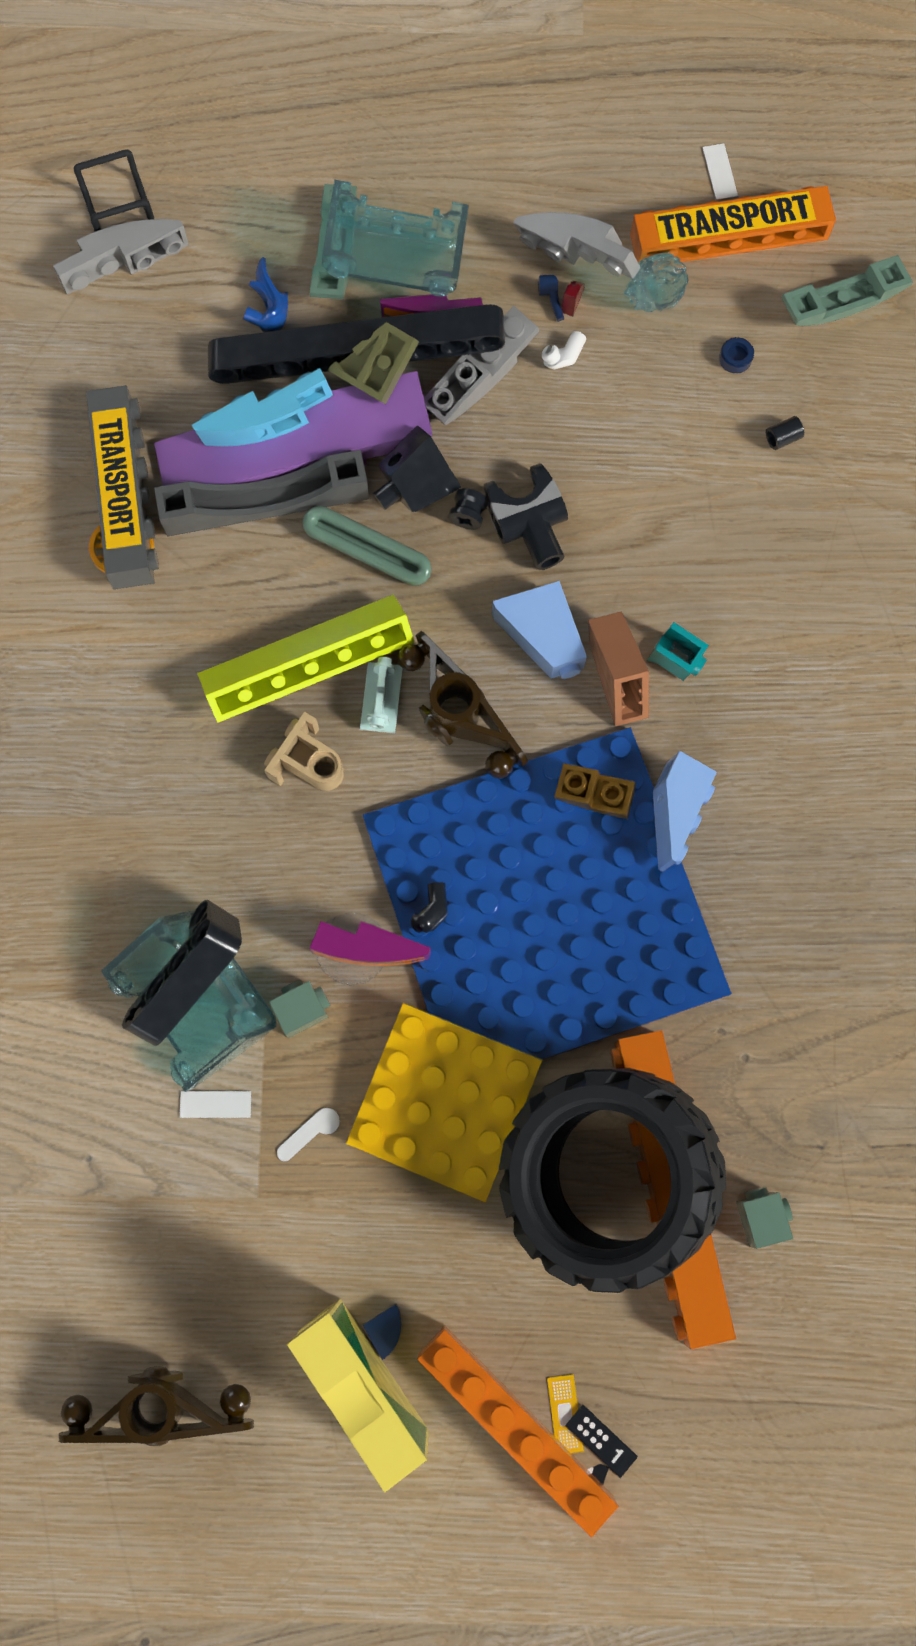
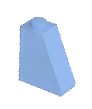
[492,581,587,679]

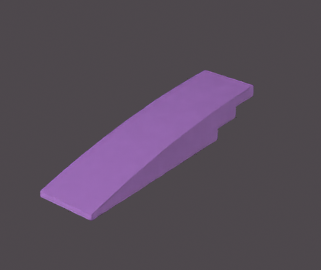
[154,371,432,486]

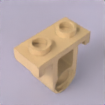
[264,712,344,791]

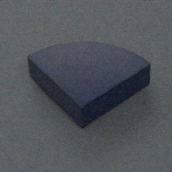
[363,1304,401,1360]

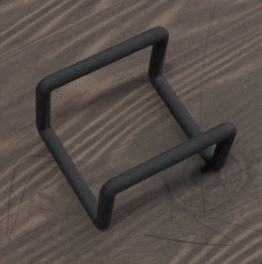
[74,149,155,232]

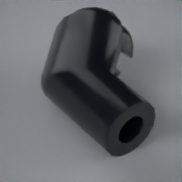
[411,882,448,933]

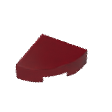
[562,280,585,317]

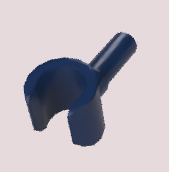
[538,275,565,322]

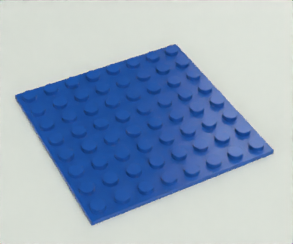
[363,727,732,1059]

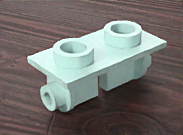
[360,657,403,733]

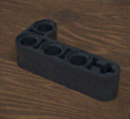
[122,900,242,1046]

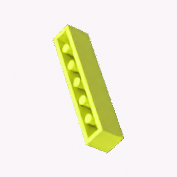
[197,594,415,723]

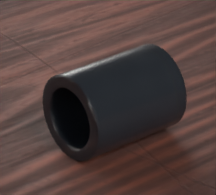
[765,416,805,450]

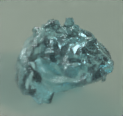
[624,253,689,312]

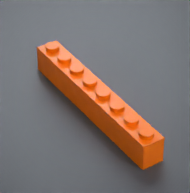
[611,1030,736,1349]

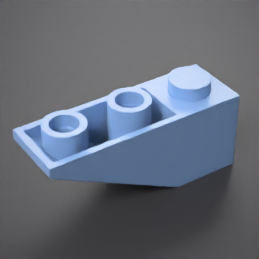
[653,751,717,872]

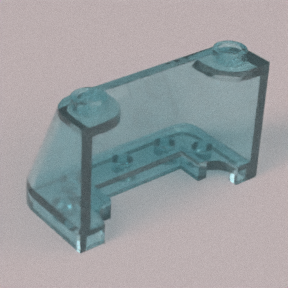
[322,180,469,296]
[101,911,276,1092]

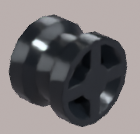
[448,488,489,530]

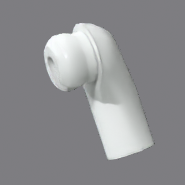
[541,331,586,370]

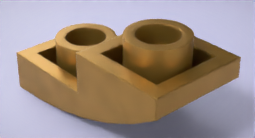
[554,763,636,820]

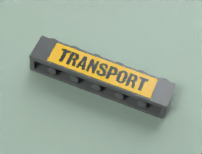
[86,385,159,590]

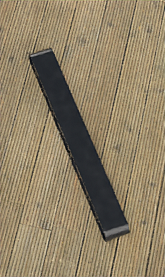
[208,304,505,384]

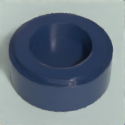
[719,337,754,373]

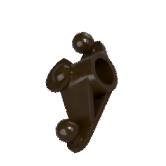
[397,631,528,779]
[59,1366,254,1446]

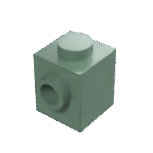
[269,980,331,1038]
[736,1187,793,1249]

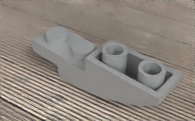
[513,212,641,279]
[53,219,189,295]
[424,306,539,426]

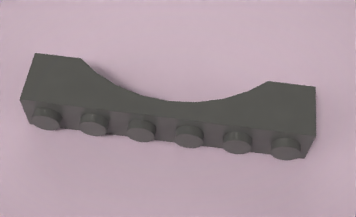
[154,450,369,537]

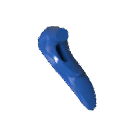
[243,257,288,332]

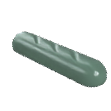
[302,506,432,586]

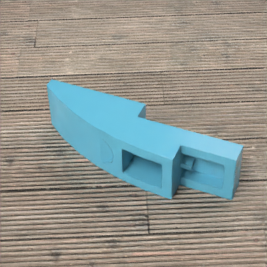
[192,368,333,447]

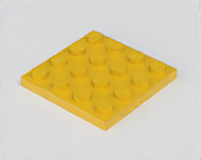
[346,1003,542,1203]

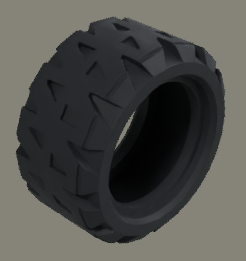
[499,1068,726,1293]

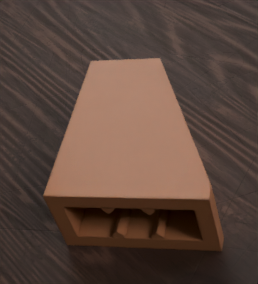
[588,611,649,727]

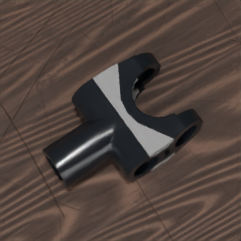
[484,463,568,570]

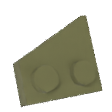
[328,322,419,404]

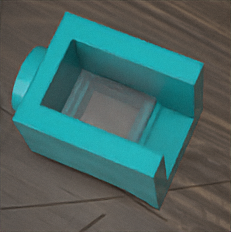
[646,622,709,681]

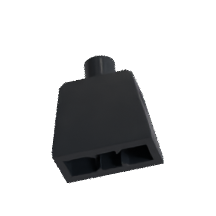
[373,426,461,512]

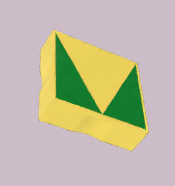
[287,1299,429,1493]

